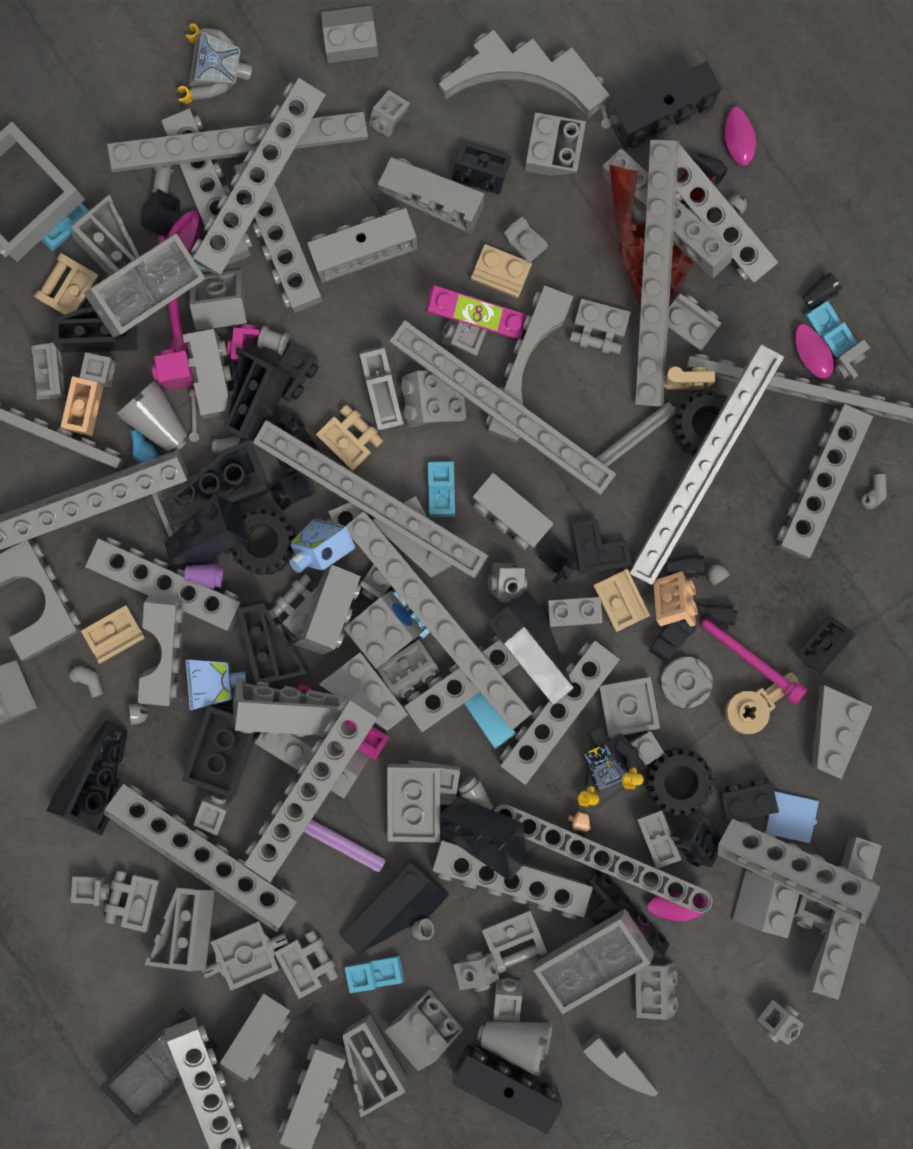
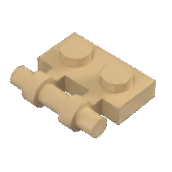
[316,405,384,471]

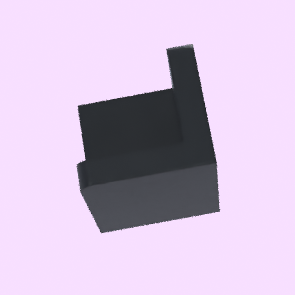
[141,189,180,235]

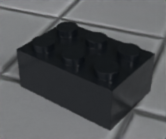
[182,705,257,798]

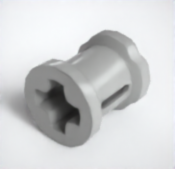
[257,325,289,356]

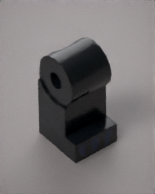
[648,619,697,664]

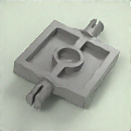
[202,921,288,991]

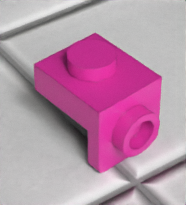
[227,324,260,363]

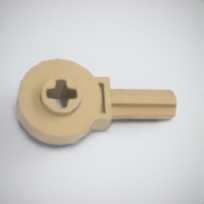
[725,672,799,734]

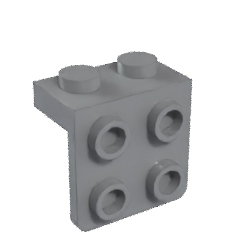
[401,371,466,428]

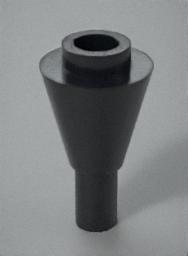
[696,603,738,630]

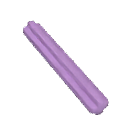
[304,820,385,872]

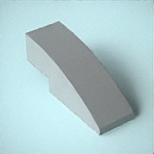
[359,345,403,430]
[581,1033,658,1096]

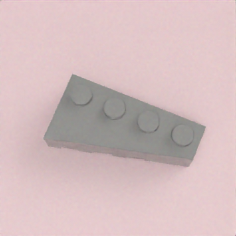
[233,677,344,738]

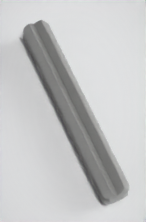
[595,402,677,467]

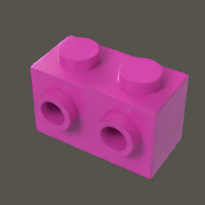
[152,349,195,390]

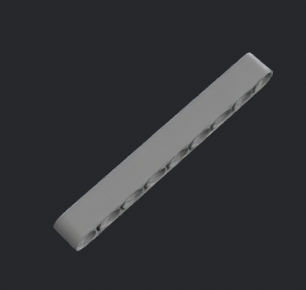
[494,804,713,913]

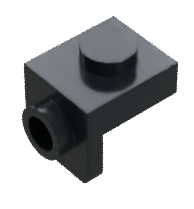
[271,472,317,511]
[538,537,578,584]

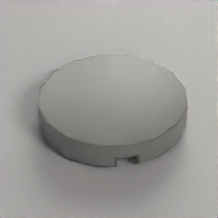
[661,657,713,708]

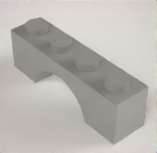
[138,596,184,706]

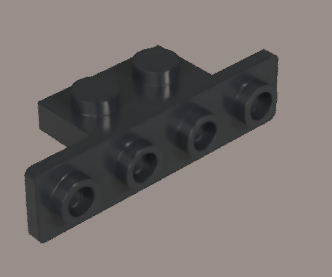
[588,870,670,959]

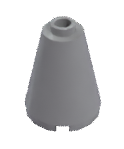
[117,380,187,452]
[477,1021,552,1077]

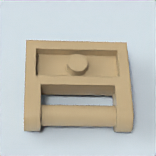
[34,253,100,315]
[664,367,715,390]

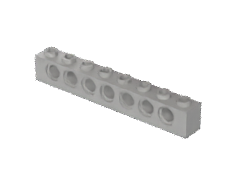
[191,78,326,277]
[0,449,189,550]
[244,692,383,882]
[104,784,297,932]

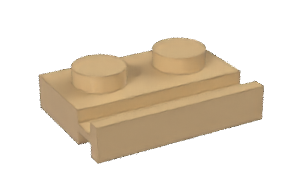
[471,244,532,299]
[593,569,650,632]
[81,605,146,664]

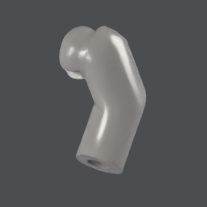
[861,474,887,509]
[69,666,104,698]

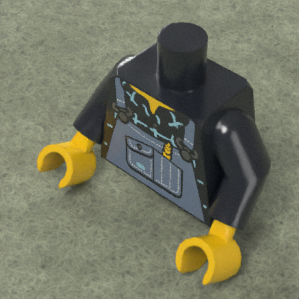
[578,726,646,807]

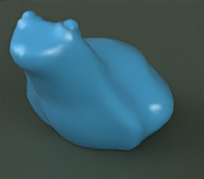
[130,428,160,463]

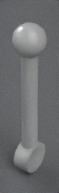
[596,76,611,129]
[189,388,200,442]

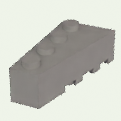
[378,157,485,234]
[278,1038,347,1149]

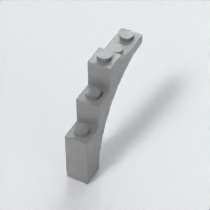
[439,30,610,118]

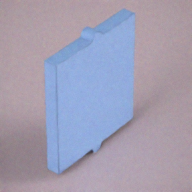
[765,791,819,843]

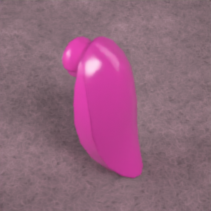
[725,107,756,167]
[168,210,202,254]
[796,324,833,379]
[648,890,707,921]

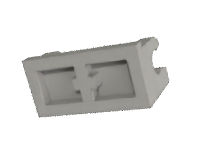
[31,343,66,400]
[637,808,683,869]

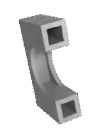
[0,540,82,661]

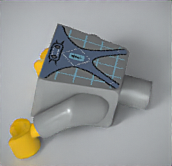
[177,23,252,104]

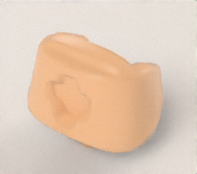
[568,811,591,832]

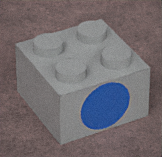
[344,591,423,669]

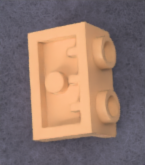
[654,572,698,627]

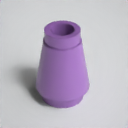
[184,563,224,589]

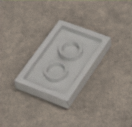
[387,764,441,843]

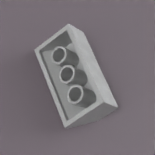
[255,732,370,799]

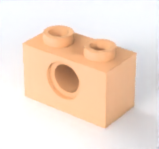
[61,377,104,436]

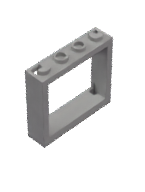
[0,122,85,262]

